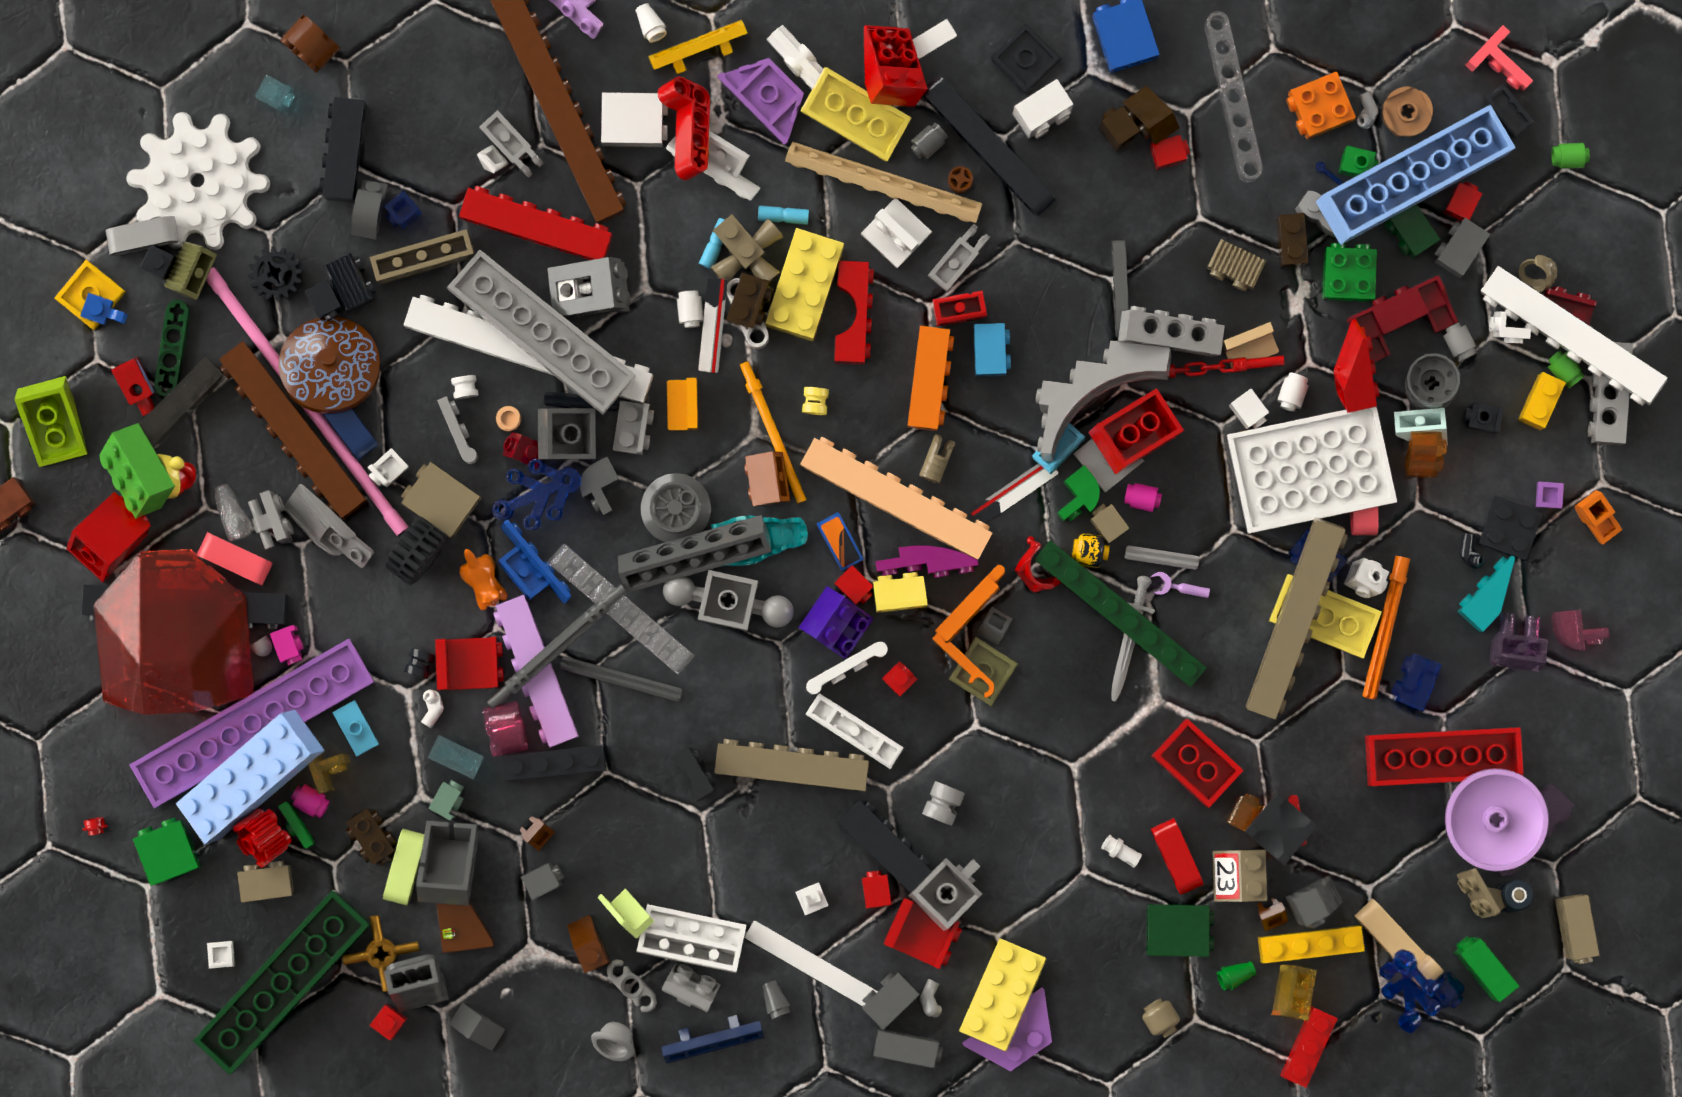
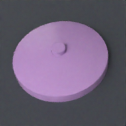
[1445,769,1548,871]

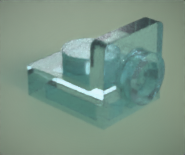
[254,75,295,112]

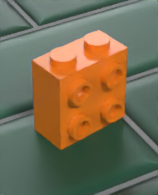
[1286,71,1356,140]

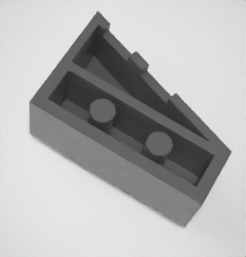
[1285,875,1343,928]

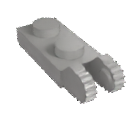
[479,110,544,178]
[928,224,990,292]

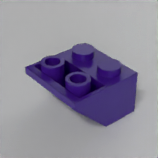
[799,586,874,660]

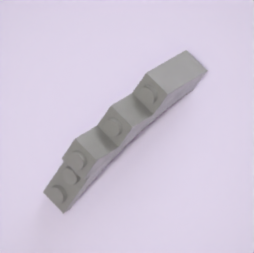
[1036,341,1172,462]

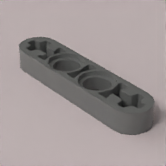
[1112,240,1128,338]

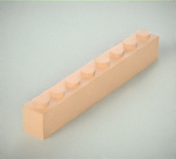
[800,437,992,560]

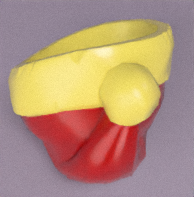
[157,454,196,499]

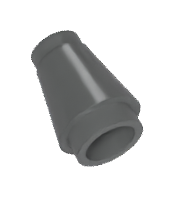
[762,981,791,1020]

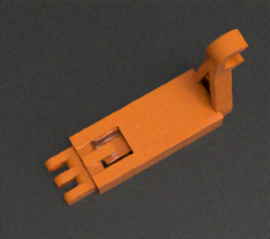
[932,565,1005,698]

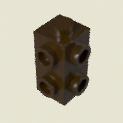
[346,808,397,866]

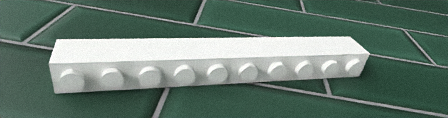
[404,295,653,404]

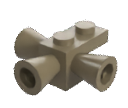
[710,214,784,285]

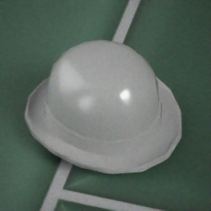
[591,1022,635,1062]

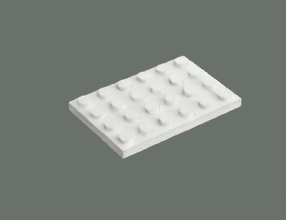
[1227,407,1397,534]

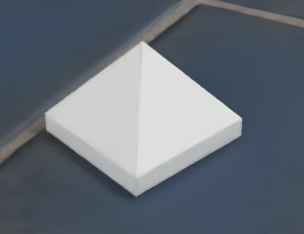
[477,145,509,173]

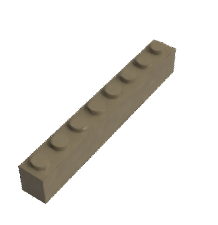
[1246,517,1348,719]

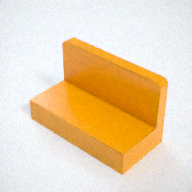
[667,378,698,431]

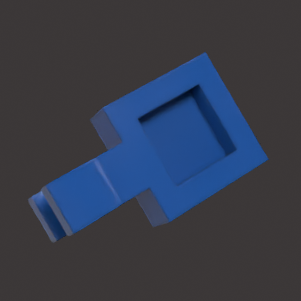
[80,293,128,325]

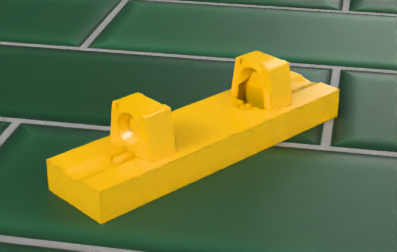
[648,20,747,74]

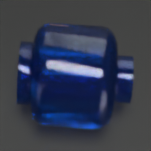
[1427,971,1465,1009]

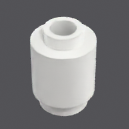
[677,290,704,328]
[1277,373,1309,412]

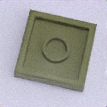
[949,637,1018,706]

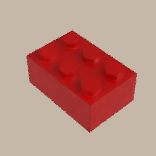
[1088,388,1184,475]
[1151,718,1243,808]

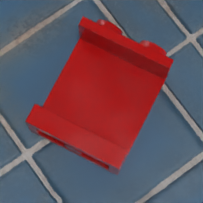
[435,636,504,690]
[883,898,962,969]

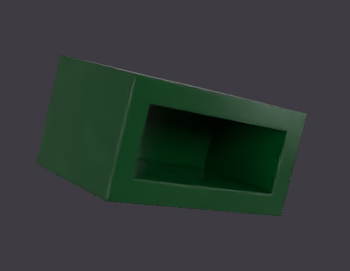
[1384,204,1440,259]

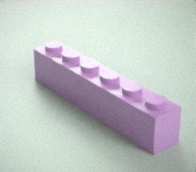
[493,595,579,748]

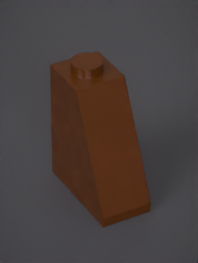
[436,901,495,953]
[567,915,611,973]

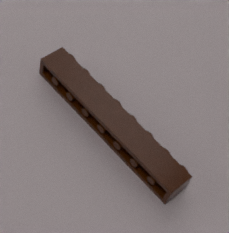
[219,341,368,520]

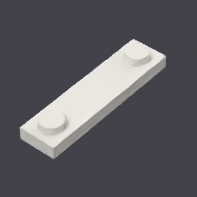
[806,693,904,769]

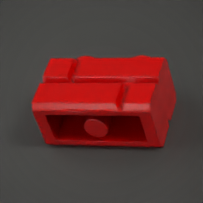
[932,291,987,327]

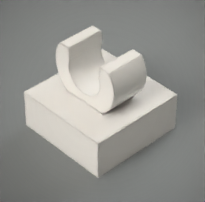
[796,882,828,915]

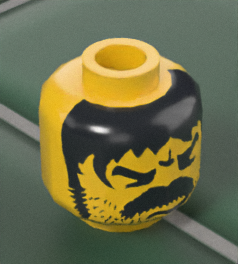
[1072,533,1109,568]

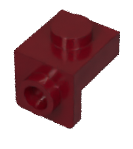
[502,432,541,469]

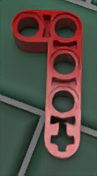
[657,76,710,181]

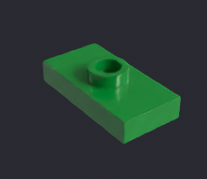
[278,802,316,849]

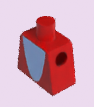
[111,356,156,416]

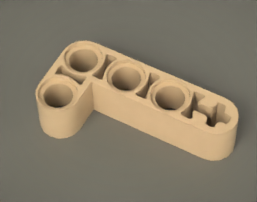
[1354,899,1444,989]

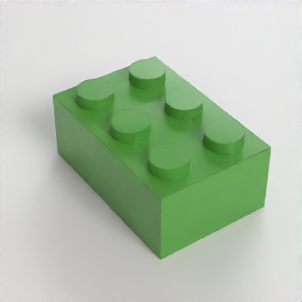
[99,423,175,519]

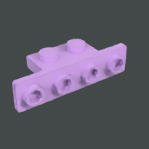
[550,0,603,39]

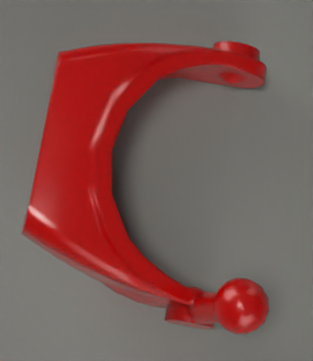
[1015,536,1061,592]

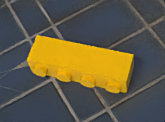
[1258,925,1365,963]

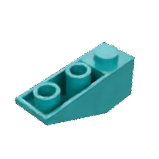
[1458,556,1515,632]

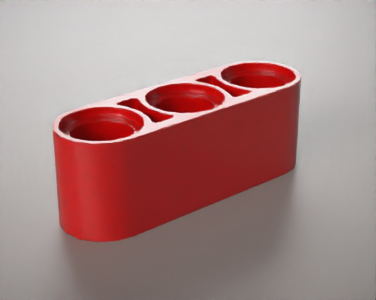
[1151,818,1204,895]

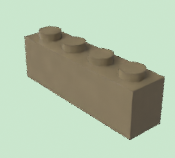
[370,229,475,285]

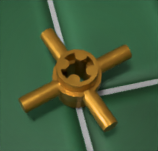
[342,915,419,991]

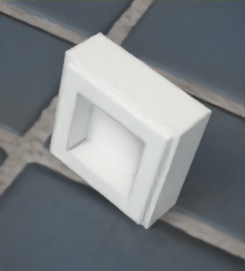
[207,941,235,968]

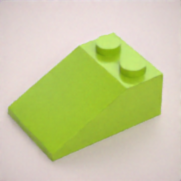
[15,376,88,467]

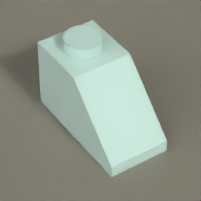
[1394,408,1448,448]

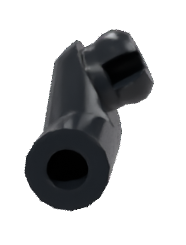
[1459,533,1485,569]

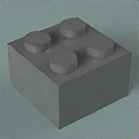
[538,408,596,459]

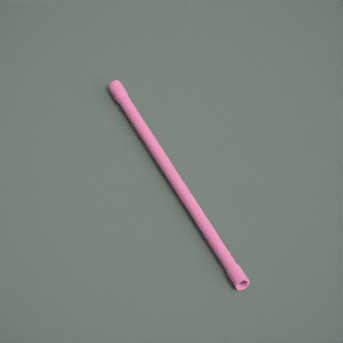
[206,267,409,536]

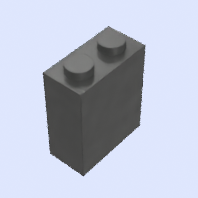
[873,1028,943,1068]

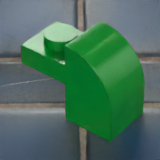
[1057,465,1100,521]

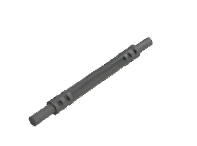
[487,584,627,709]

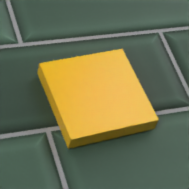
[55,260,126,330]

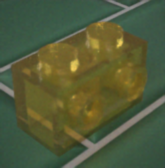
[1272,965,1317,1020]

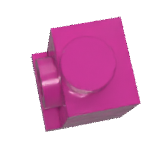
[270,625,304,665]

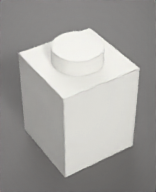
[1229,389,1269,430]

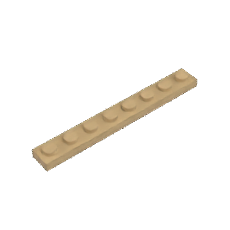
[785,142,982,223]

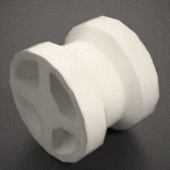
[451,375,479,399]

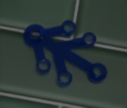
[492,459,581,531]
[1379,949,1441,1033]

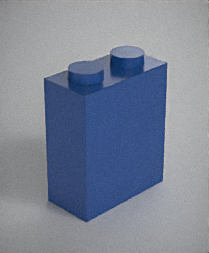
[1092,0,1160,74]

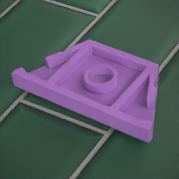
[717,58,804,146]
[962,987,1052,1071]

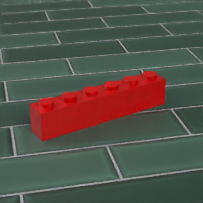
[459,186,613,260]

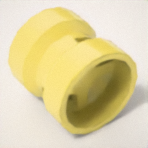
[802,387,829,415]

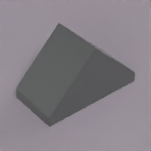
[450,1003,506,1051]

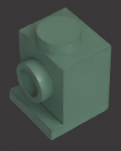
[428,780,464,821]

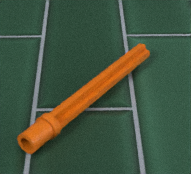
[1363,556,1410,699]

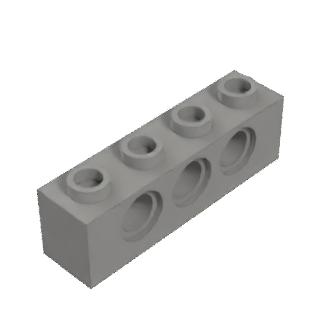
[1118,306,1225,357]
[1588,342,1633,446]

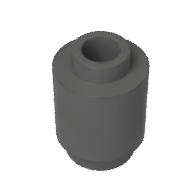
[911,123,948,159]

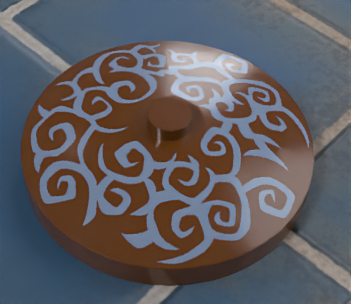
[279,317,380,414]

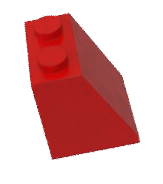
[66,492,151,582]

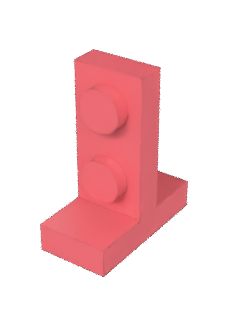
[1465,25,1533,92]

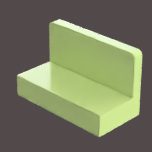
[598,889,654,939]

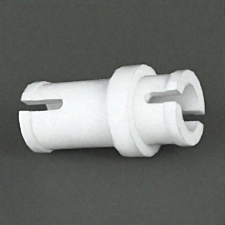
[1101,835,1142,868]

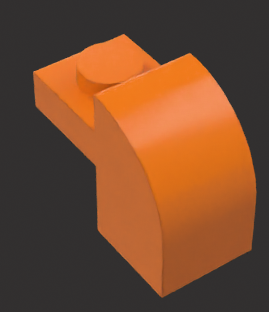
[1575,490,1623,545]

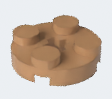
[1382,86,1433,138]

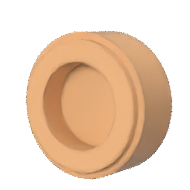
[496,406,522,432]

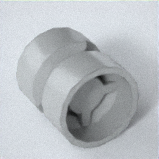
[922,781,965,826]

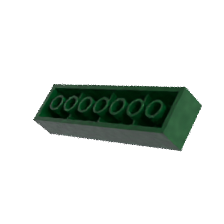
[192,890,371,1075]

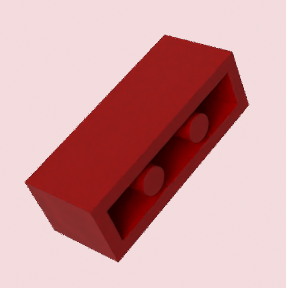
[1280,1006,1338,1088]

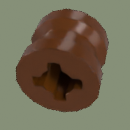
[948,166,973,194]

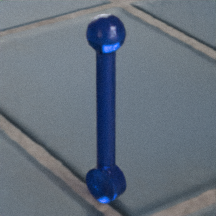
[1315,162,1343,186]

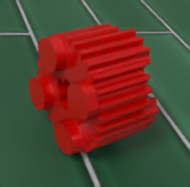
[232,809,292,868]

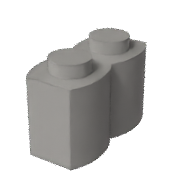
[1295,191,1336,237]

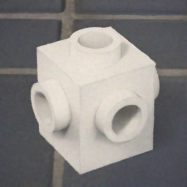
[1344,558,1389,598]

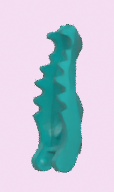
[711,515,808,567]

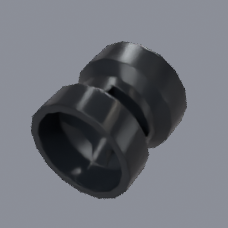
[404,648,435,679]

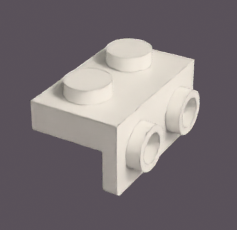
[1489,312,1531,344]

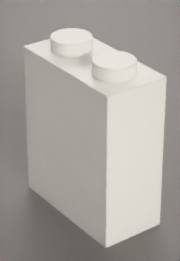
[601,93,668,147]

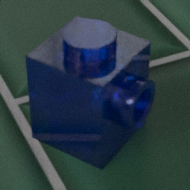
[384,190,422,229]

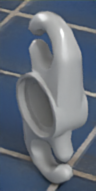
[606,960,657,1013]

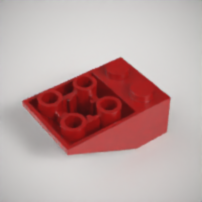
[864,25,927,107]
[1333,319,1379,413]

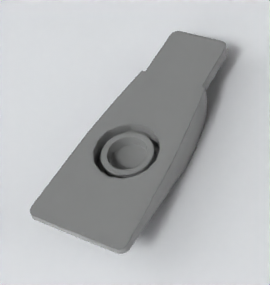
[285,484,374,568]

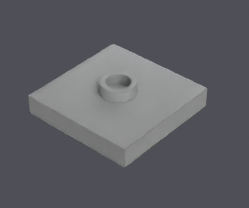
[1073,439,1144,493]

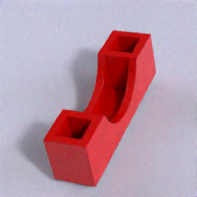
[835,261,874,365]

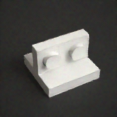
[861,199,932,269]

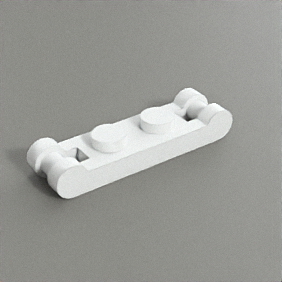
[806,642,888,695]

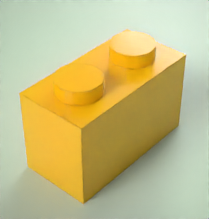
[1518,372,1566,431]

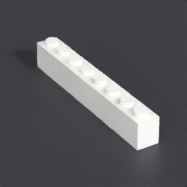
[1481,266,1667,406]

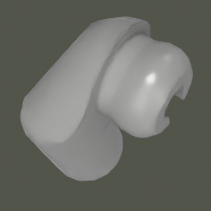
[1357,91,1379,129]
[919,979,942,1018]

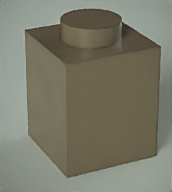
[1090,504,1129,545]

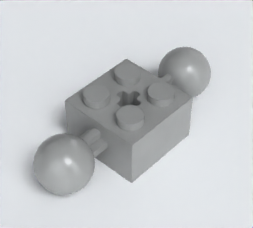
[663,570,794,631]

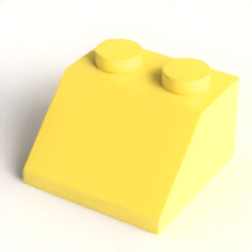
[873,572,927,613]

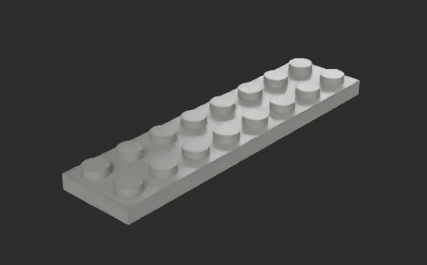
[447,250,635,414]

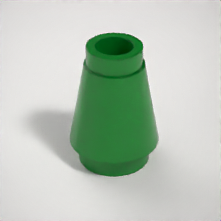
[1216,961,1256,991]

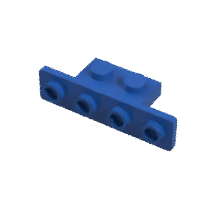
[497,520,572,604]

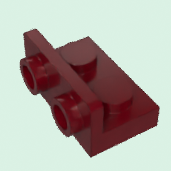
[1544,286,1597,326]

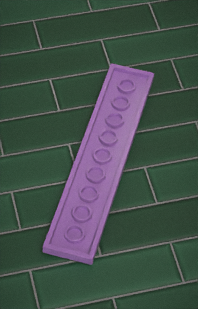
[129,638,375,808]

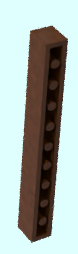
[490,0,627,224]

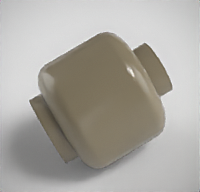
[1142,998,1180,1038]

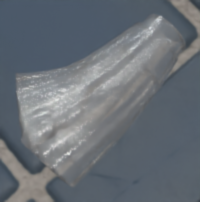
[214,484,253,542]

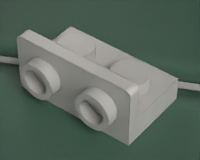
[613,401,654,455]

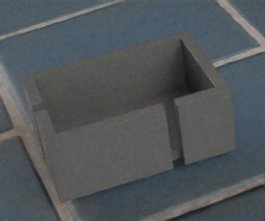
[416,821,478,906]

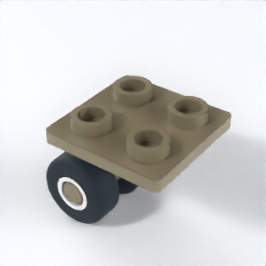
[1457,868,1533,918]

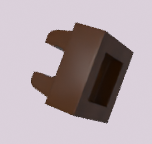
[520,816,555,851]
[1258,897,1288,931]

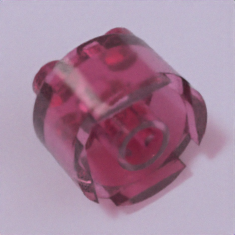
[483,701,528,757]

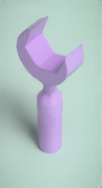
[1151,572,1210,598]

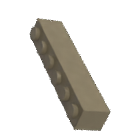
[714,739,869,791]

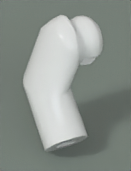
[421,690,444,728]

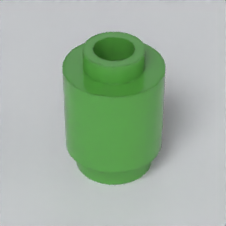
[1551,143,1590,169]
[1548,350,1584,388]

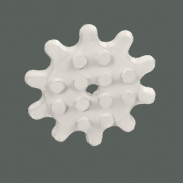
[126,112,270,250]

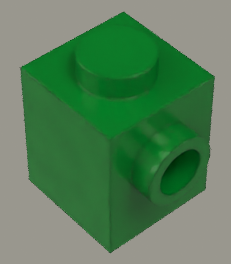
[1338,146,1379,177]

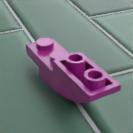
[875,546,978,578]

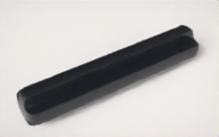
[543,392,618,411]

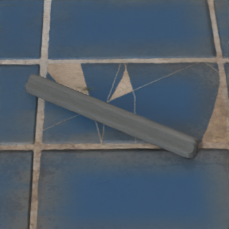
[560,656,683,702]

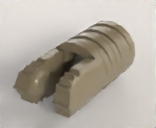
[919,434,955,484]

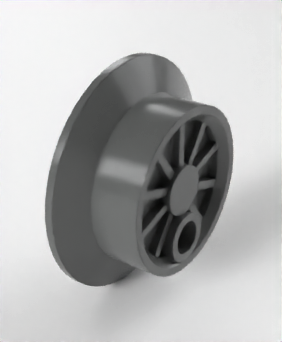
[641,473,711,542]

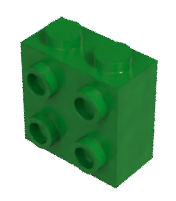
[1322,243,1377,302]
[133,817,202,886]

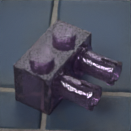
[1489,613,1548,672]

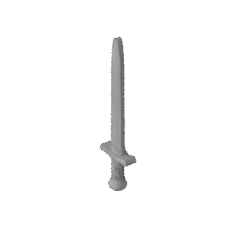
[1111,576,1155,701]

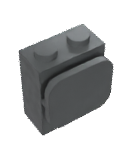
[384,955,449,1012]

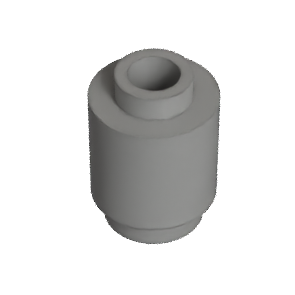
[1443,323,1477,362]

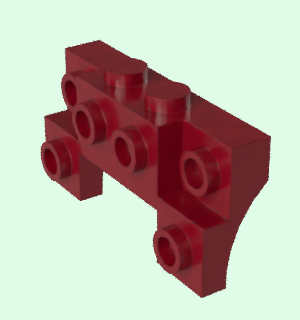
[1347,275,1458,362]

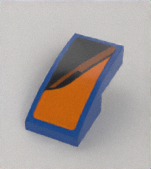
[816,512,864,571]

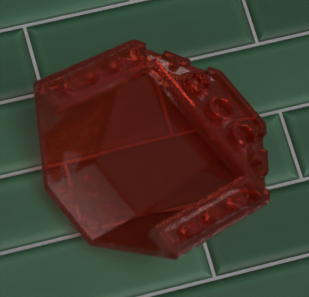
[94,549,254,715]

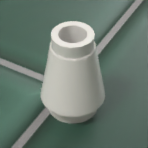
[635,3,667,43]

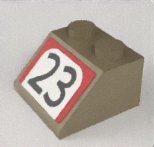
[1212,850,1267,902]

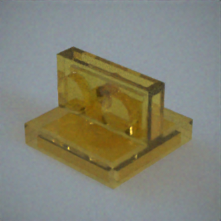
[308,753,351,794]

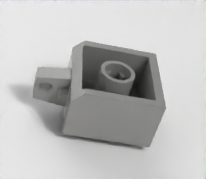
[909,858,982,931]

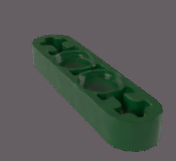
[154,300,190,397]

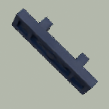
[661,1015,764,1064]

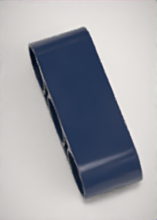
[324,409,379,460]

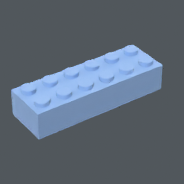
[176,710,324,844]

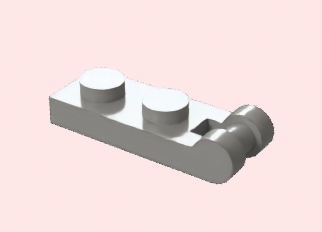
[437,396,478,464]

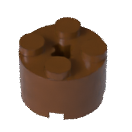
[280,14,340,74]

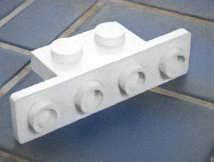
[666,131,760,200]

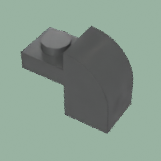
[351,180,388,240]
[580,457,620,517]

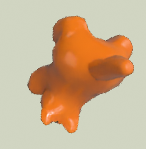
[459,549,508,611]

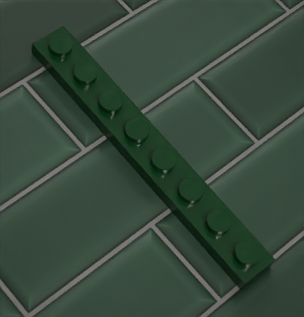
[1034,540,1207,687]

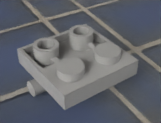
[248,490,294,550]
[662,963,720,1012]

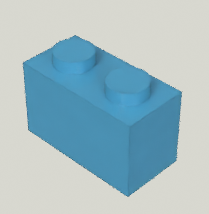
[973,323,1011,377]

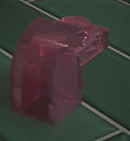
[1552,610,1609,651]

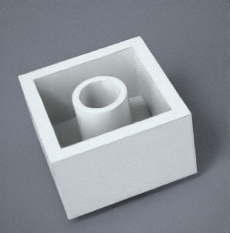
[1013,79,1073,139]

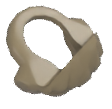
[1518,255,1558,293]

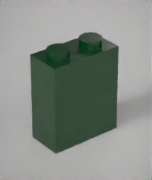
[1146,904,1214,957]

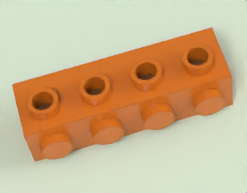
[907,326,954,431]

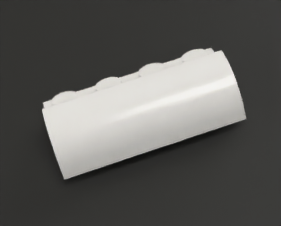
[637,904,746,973]

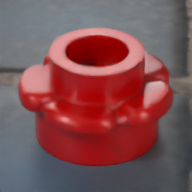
[82,817,108,835]

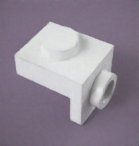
[368,448,409,487]

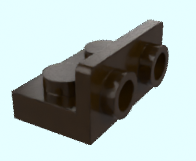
[726,273,773,330]

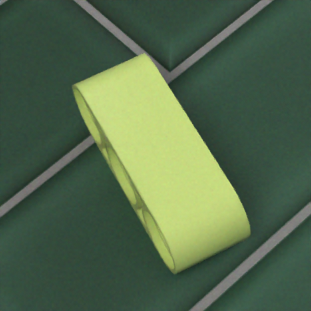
[383,829,424,906]

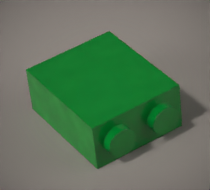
[1453,936,1519,1002]

